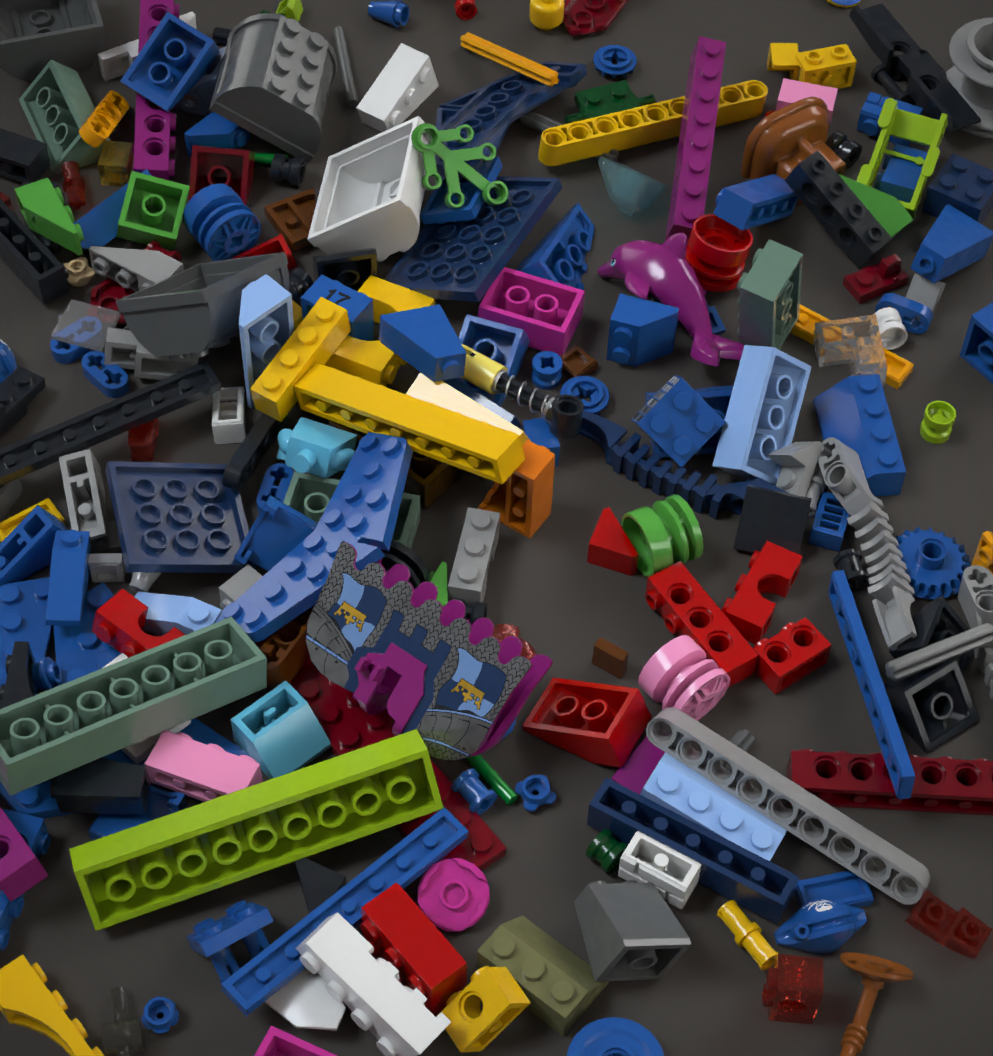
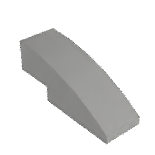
[104,327,198,380]

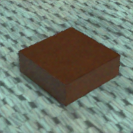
[560,345,598,379]
[592,637,629,679]

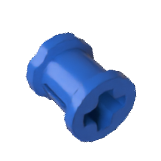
[451,769,497,815]

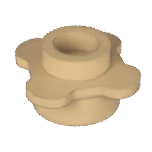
[63,257,95,287]

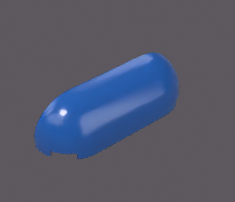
[73,169,152,250]

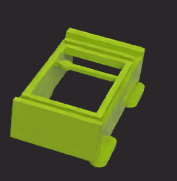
[857,98,948,219]

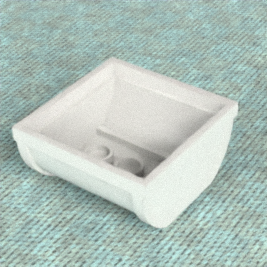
[307,116,429,262]

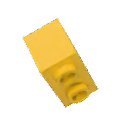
[437,966,531,1053]

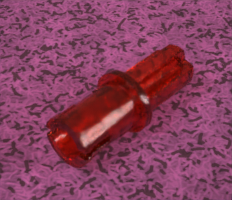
[61,161,86,210]

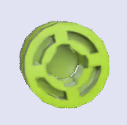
[920,400,956,444]

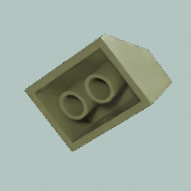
[476,915,609,1036]

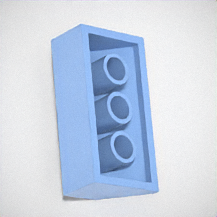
[239,274,294,409]
[712,345,812,486]
[640,752,786,861]

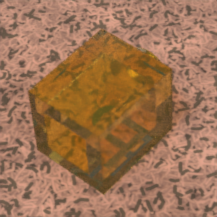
[98,141,134,187]

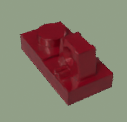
[843,254,909,304]

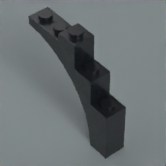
[0,641,151,815]

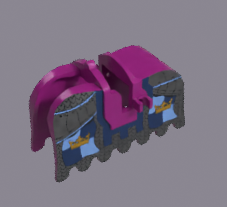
[306,542,553,760]

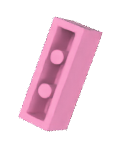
[144,730,263,802]

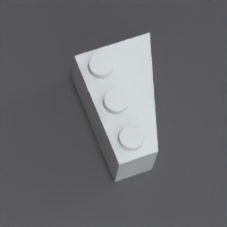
[356,43,439,132]

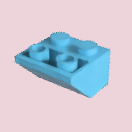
[231,681,331,779]

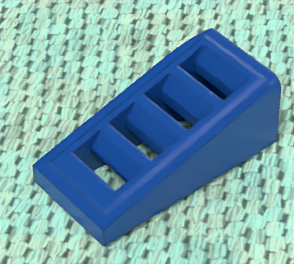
[808,492,849,552]

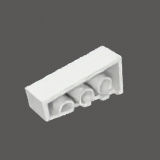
[296,912,451,1056]

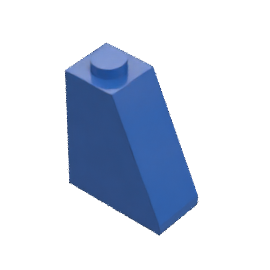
[379,304,466,382]

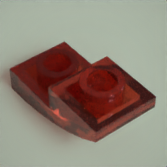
[905,890,993,959]

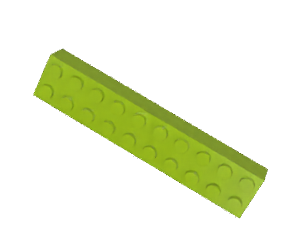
[69,729,444,931]

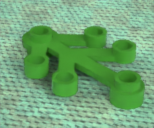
[411,123,509,209]

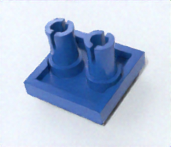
[186,900,273,983]

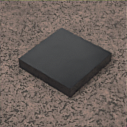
[733,484,812,554]

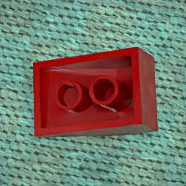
[522,677,652,768]

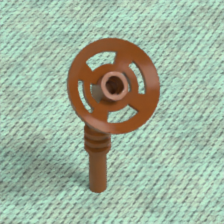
[839,952,914,1056]

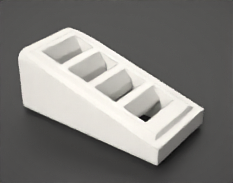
[212,386,246,445]

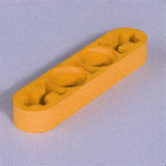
[79,90,129,148]

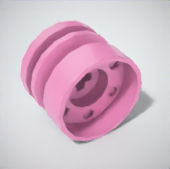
[638,635,730,721]

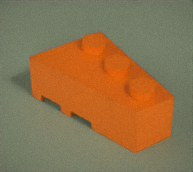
[477,440,555,539]

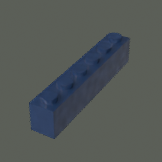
[587,777,799,924]

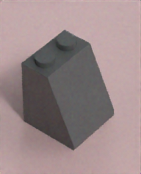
[574,880,692,982]

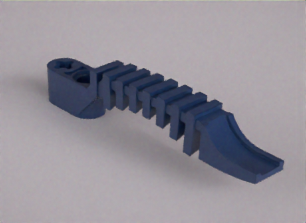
[579,410,789,520]

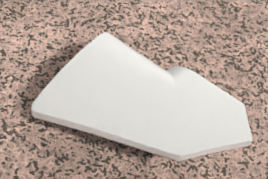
[265,968,346,1031]

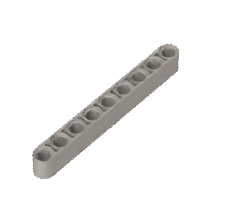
[646,707,930,905]

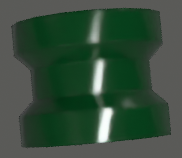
[585,829,628,875]

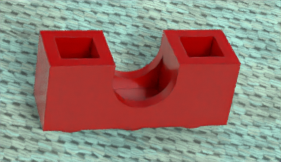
[722,541,803,645]
[92,589,185,658]

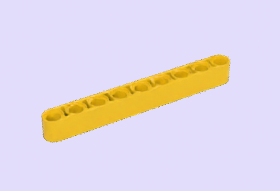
[538,80,768,166]

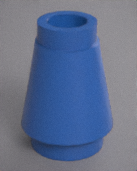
[368,0,410,28]

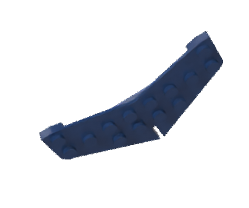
[435,61,587,178]

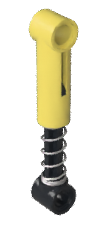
[460,343,584,439]

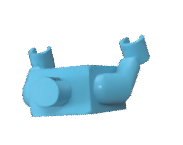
[276,417,357,478]

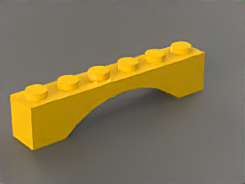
[0,954,104,1056]

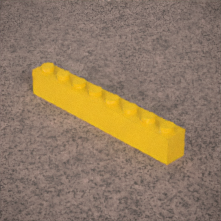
[293,363,525,484]

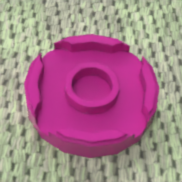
[418,858,490,932]

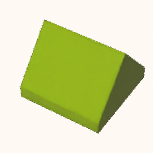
[276,0,303,22]

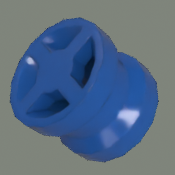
[531,351,563,390]

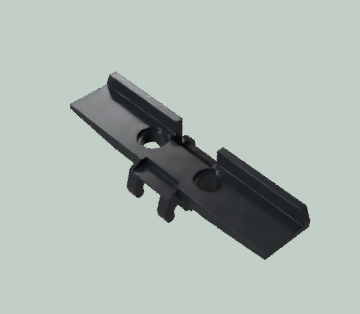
[849,3,981,133]

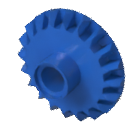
[895,527,970,600]
[567,1017,664,1056]

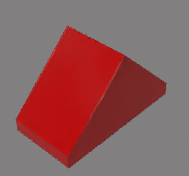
[587,507,639,576]

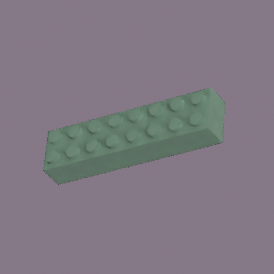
[0,616,267,796]

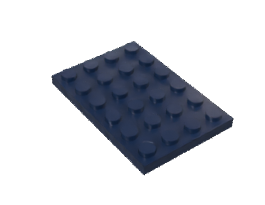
[384,176,563,302]

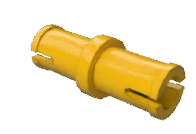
[716,900,780,971]

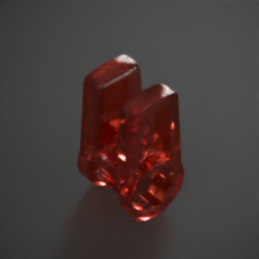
[128,418,159,462]

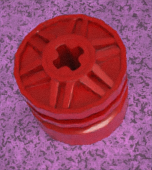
[685,214,753,292]

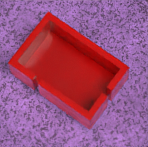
[360,882,467,1017]

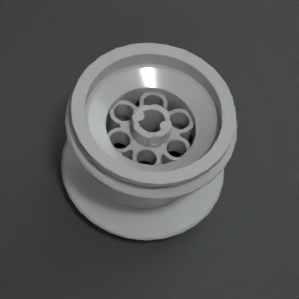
[946,17,993,139]

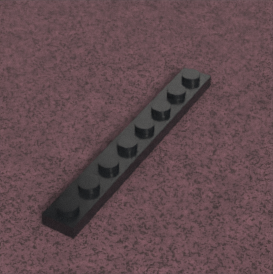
[0,361,221,486]

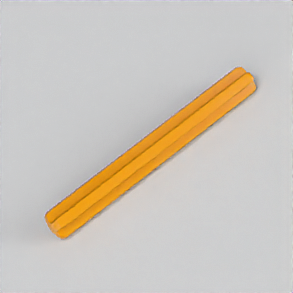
[460,32,559,87]

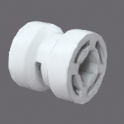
[871,307,908,350]

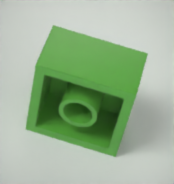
[117,171,190,251]

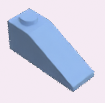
[135,591,222,636]

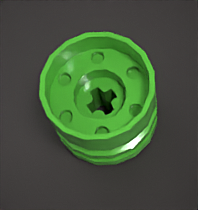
[621,494,704,577]

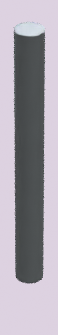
[333,26,359,108]

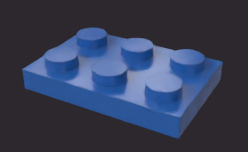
[420,156,503,225]

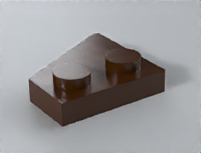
[264,188,316,251]

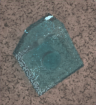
[598,156,667,216]

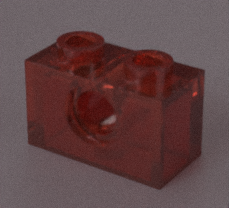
[762,954,824,1025]

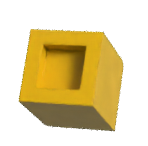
[767,43,800,81]

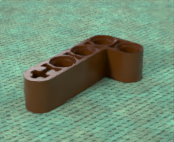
[260,605,315,690]

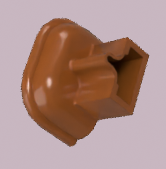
[740,96,846,206]

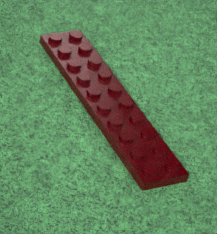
[254,636,507,871]

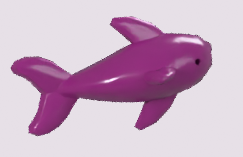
[597,233,744,367]

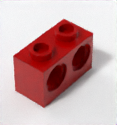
[753,617,832,695]

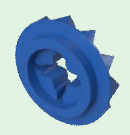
[593,45,637,79]
[560,376,609,415]

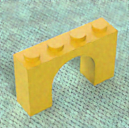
[325,275,435,386]

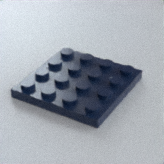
[105,461,257,573]

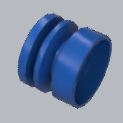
[183,184,261,261]

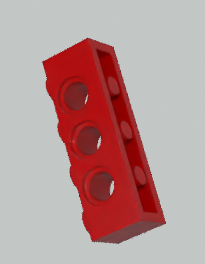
[645,561,759,688]

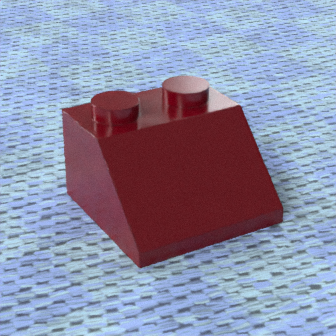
[189,145,255,205]

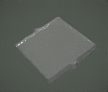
[51,299,121,352]

